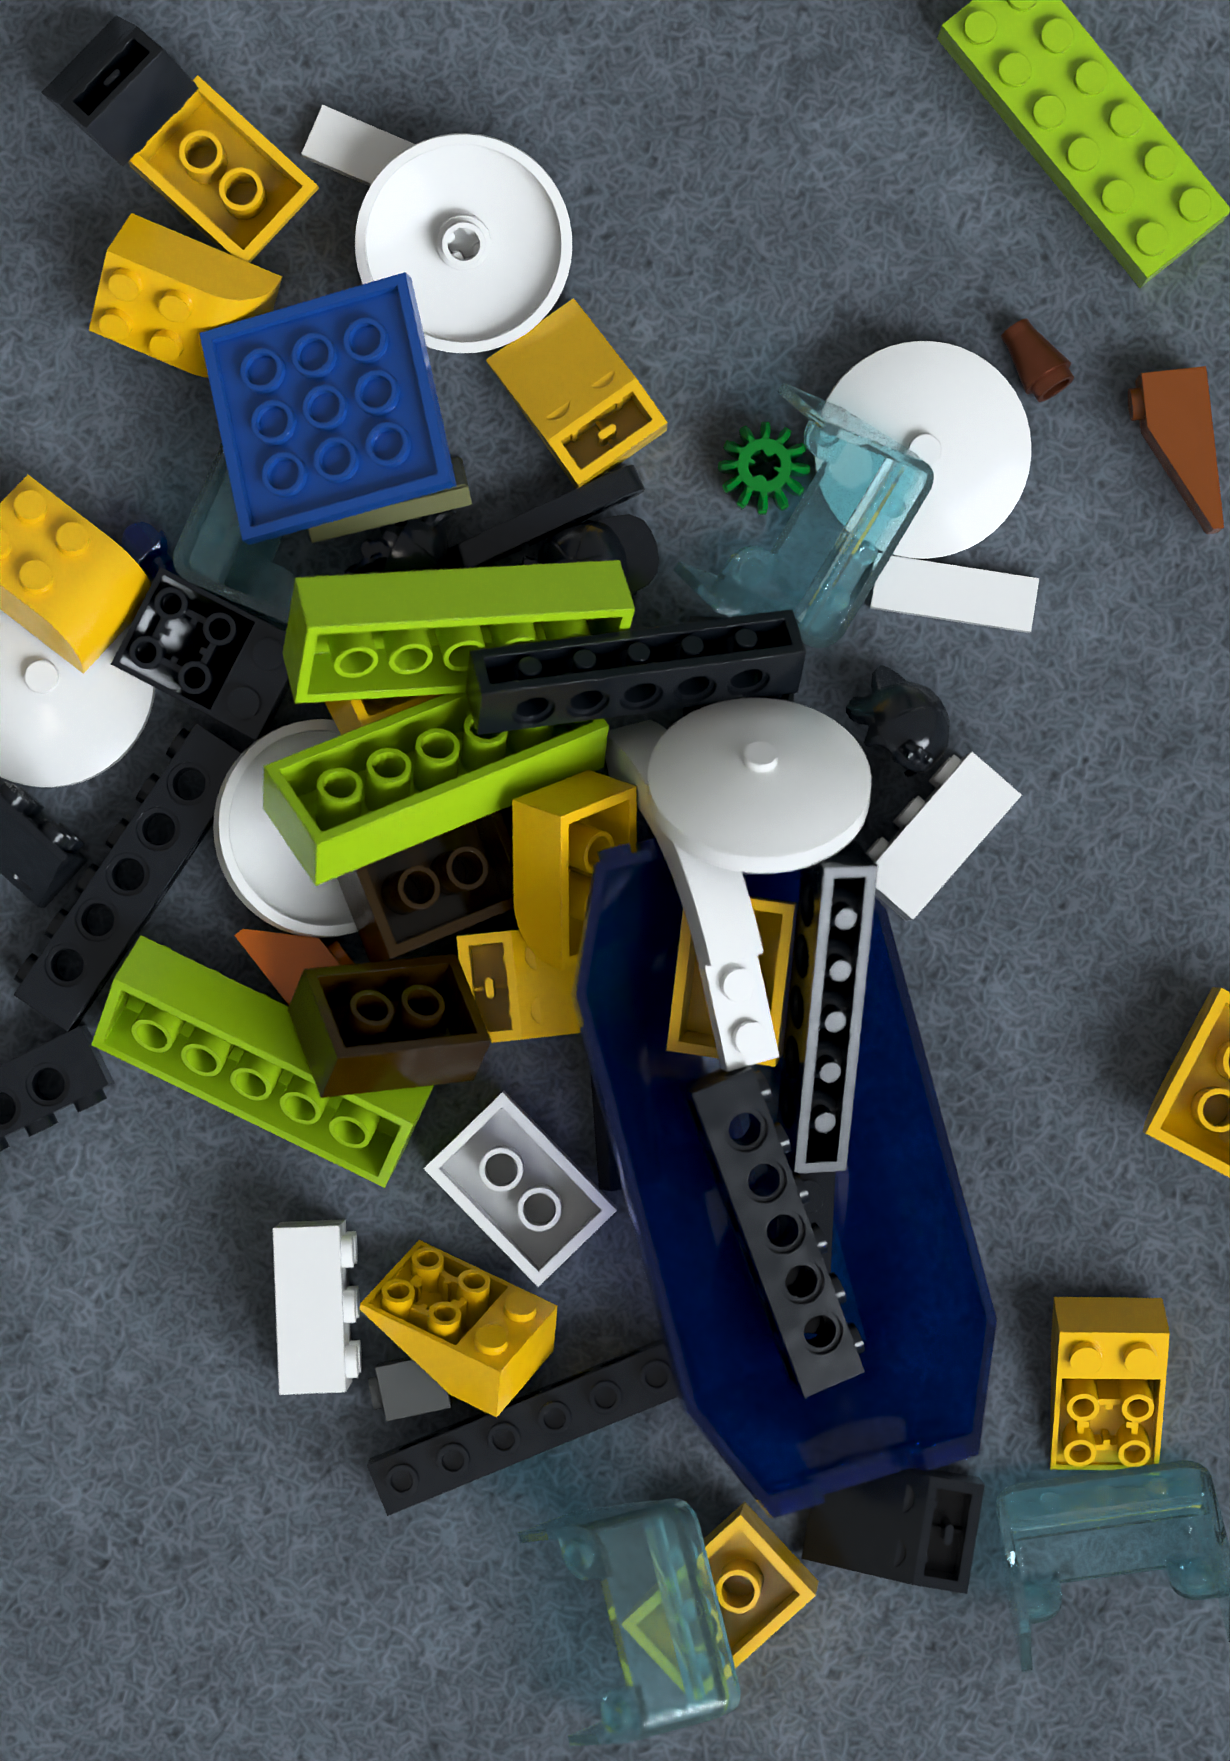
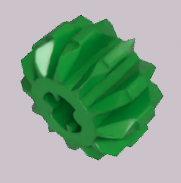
[718,422,810,515]

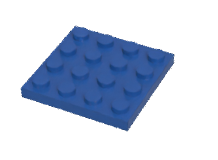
[199,272,457,545]

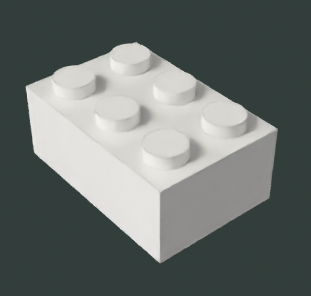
[866,752,1022,921]
[424,1091,617,1287]
[273,1219,362,1395]

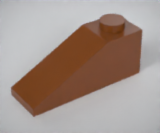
[1128,366,1224,534]

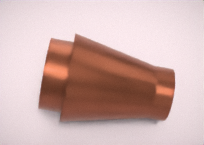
[1001,318,1074,402]

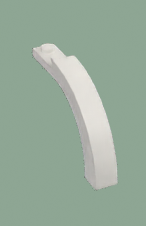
[605,720,779,1071]

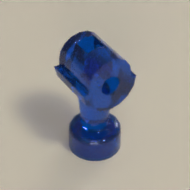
[121,522,208,591]

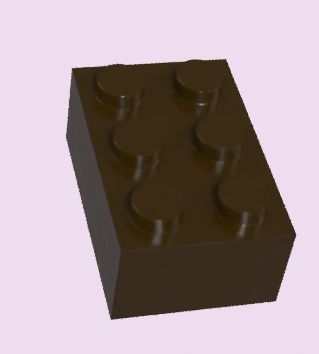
[337,810,514,962]
[288,954,491,1098]

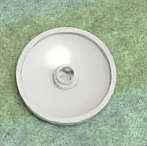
[355,133,572,353]
[814,341,1031,559]
[0,609,155,788]
[647,698,871,873]
[213,719,358,938]

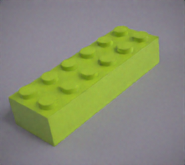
[937,0,1230,288]
[283,560,635,703]
[263,693,609,886]
[91,935,434,1188]

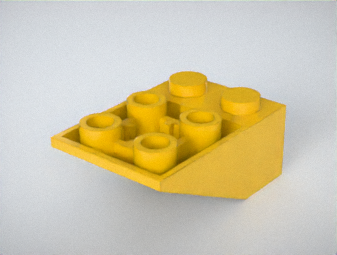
[486,298,668,489]
[456,930,631,1043]
[360,1240,558,1418]
[1050,1297,1170,1471]

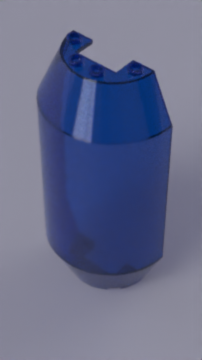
[571,838,997,1518]

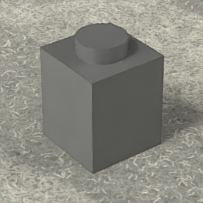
[368,1356,453,1421]

